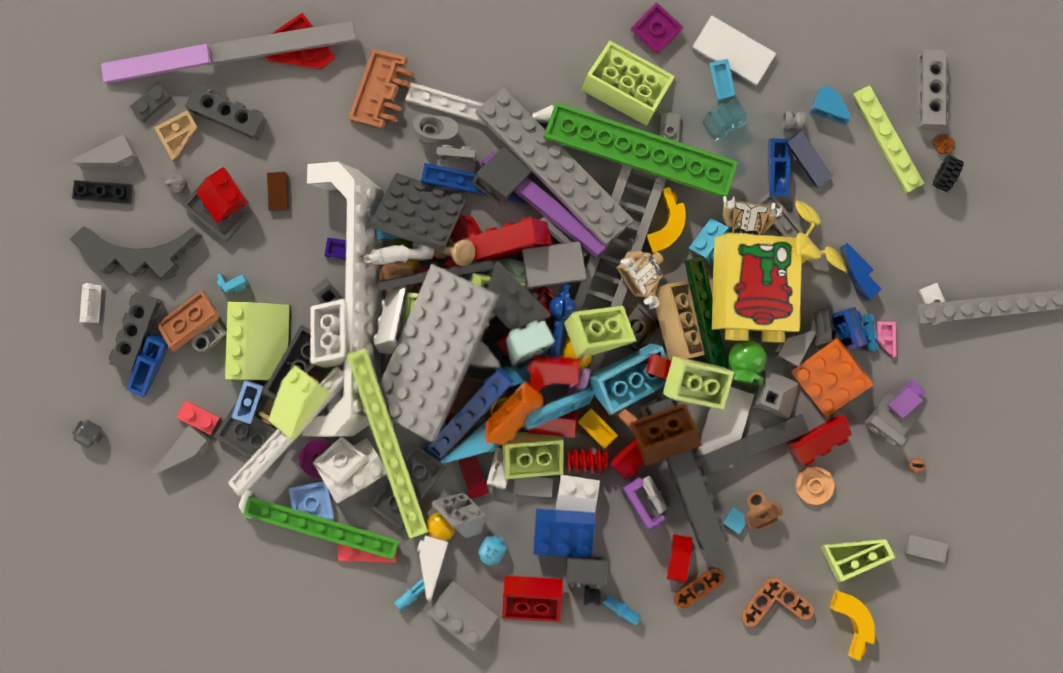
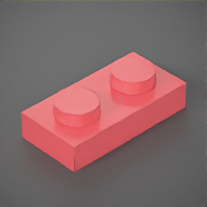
[176,401,221,435]

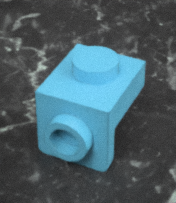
[217,273,250,294]

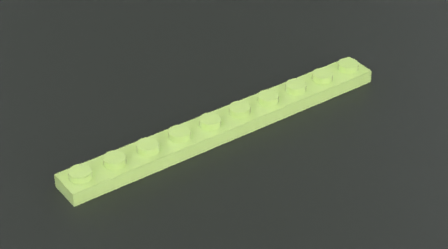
[347,348,428,539]

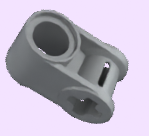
[192,319,227,354]

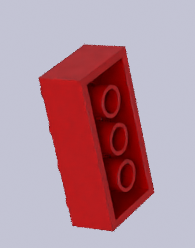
[463,217,552,263]

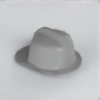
[413,114,459,144]

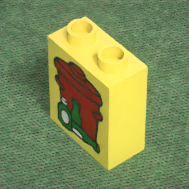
[712,233,802,343]

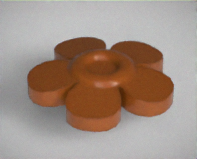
[933,134,955,154]

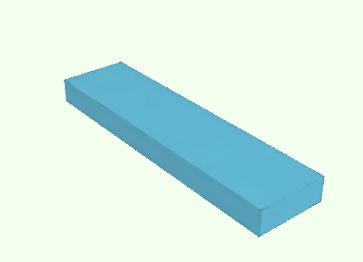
[524,387,595,430]

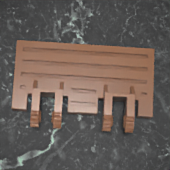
[348,49,414,130]

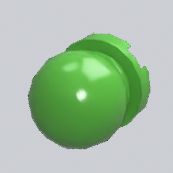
[728,340,767,386]

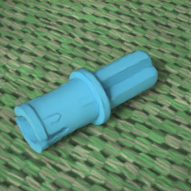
[394,579,425,612]

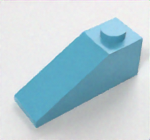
[441,422,500,464]

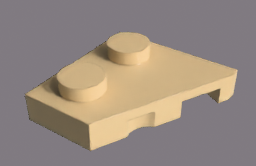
[154,110,198,161]

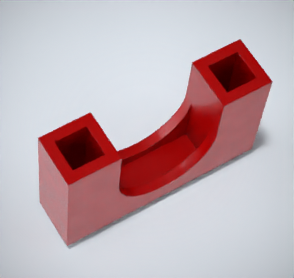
[527,355,581,438]

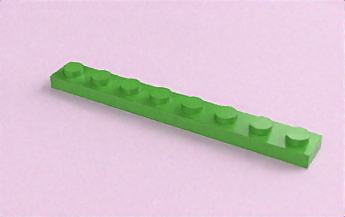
[243,496,399,559]

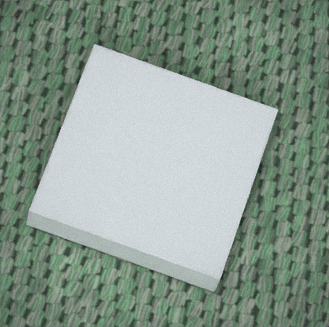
[313,436,368,486]

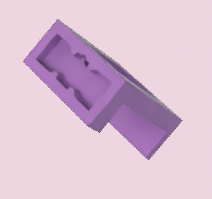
[621,477,665,530]

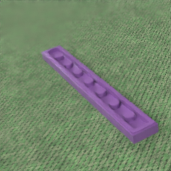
[481,151,610,258]

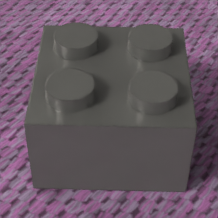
[565,557,608,588]

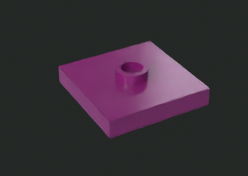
[630,2,684,55]

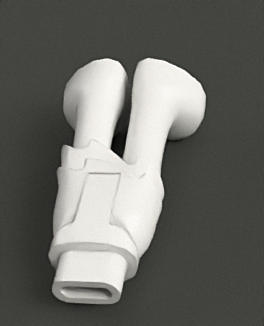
[364,242,434,265]

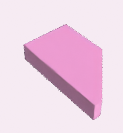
[875,321,896,357]

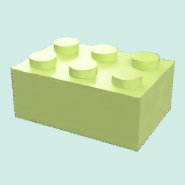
[663,356,734,409]

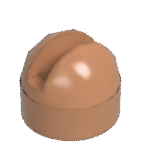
[908,458,925,473]

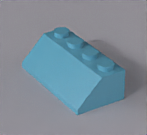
[588,344,667,415]

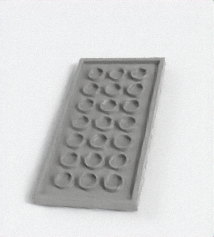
[379,264,499,442]

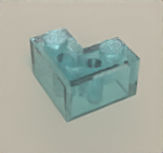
[702,97,749,140]

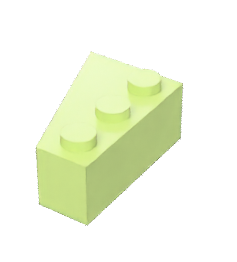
[820,539,895,583]

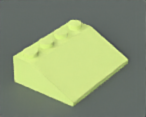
[581,40,675,126]
[225,302,290,381]

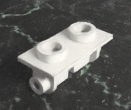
[79,283,102,323]

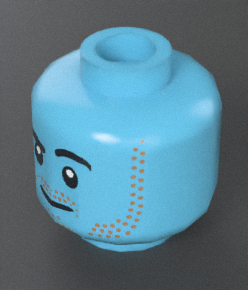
[478,535,507,565]

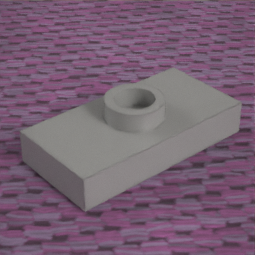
[659,112,680,142]

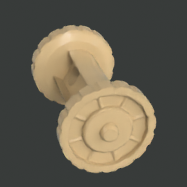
[433,238,475,266]

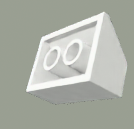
[373,286,408,354]
[311,299,346,368]
[316,438,387,503]

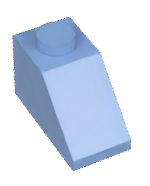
[232,380,265,424]

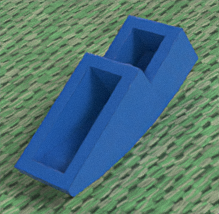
[768,138,791,196]
[840,242,882,301]
[126,334,169,398]

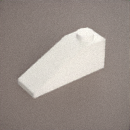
[417,536,448,602]

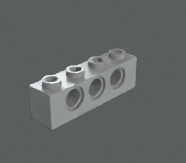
[917,50,949,129]

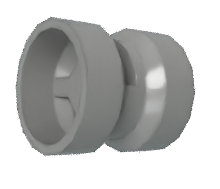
[782,111,805,131]

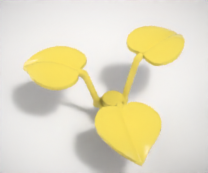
[794,200,848,274]

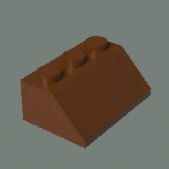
[629,403,702,466]

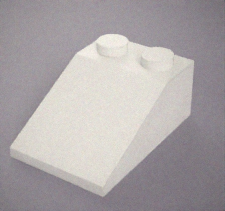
[555,474,600,512]

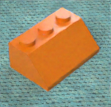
[485,382,543,445]

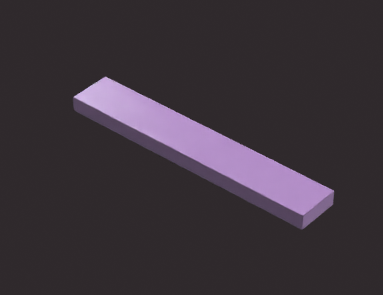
[101,44,211,84]

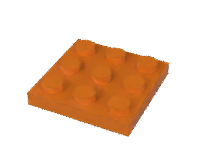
[791,337,874,417]

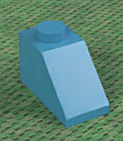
[810,86,851,125]

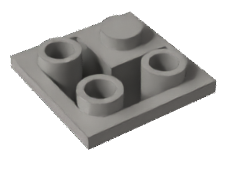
[753,370,800,419]
[432,492,486,538]

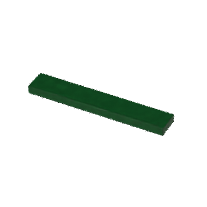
[684,257,728,369]

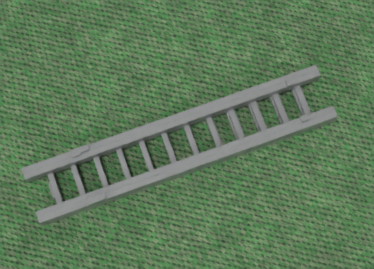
[562,165,666,390]

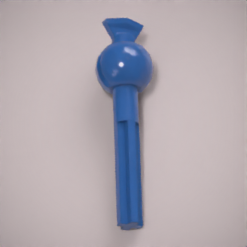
[549,284,576,385]

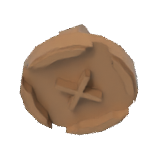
[744,491,783,529]

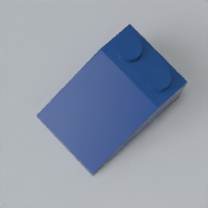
[832,307,868,350]

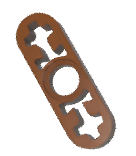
[673,568,724,608]

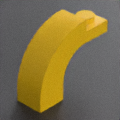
[645,187,686,255]
[829,589,875,661]

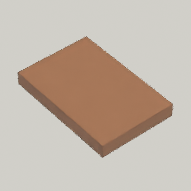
[156,290,220,352]

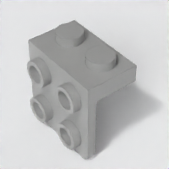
[436,145,476,191]
[864,393,917,446]

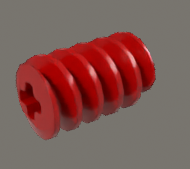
[567,448,608,474]

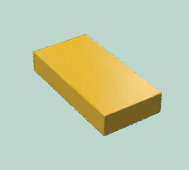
[578,408,618,449]

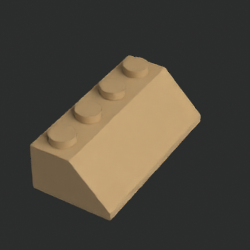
[655,281,705,361]

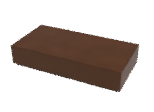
[267,172,289,211]

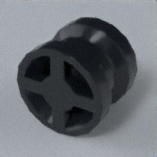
[584,585,601,606]

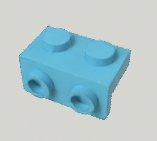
[689,218,732,265]

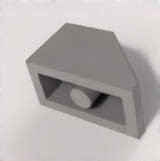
[774,331,816,367]

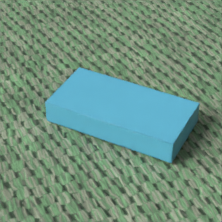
[709,59,736,101]

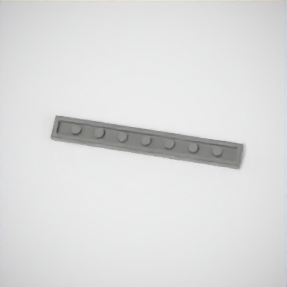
[208,21,356,65]

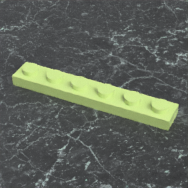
[852,85,924,193]

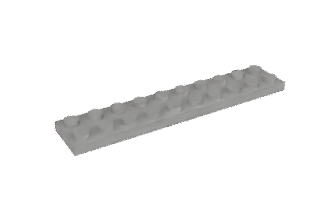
[475,88,634,246]

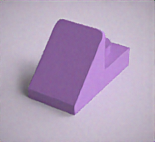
[888,379,926,419]

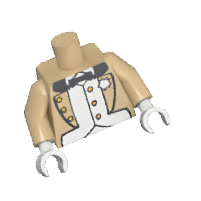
[722,196,783,235]
[616,251,664,310]

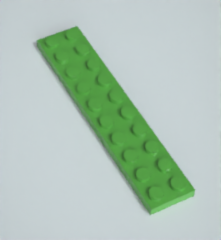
[543,102,738,198]

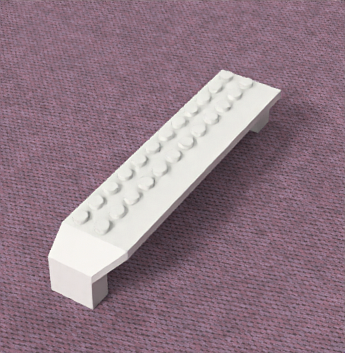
[302,162,383,436]

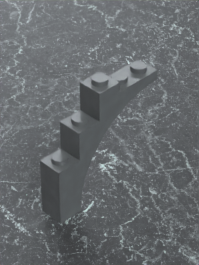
[70,226,202,280]

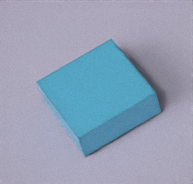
[723,507,746,534]

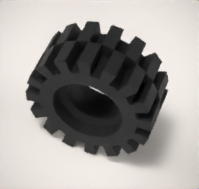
[932,155,964,192]

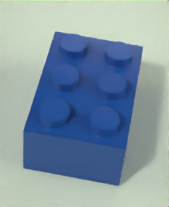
[533,509,595,558]

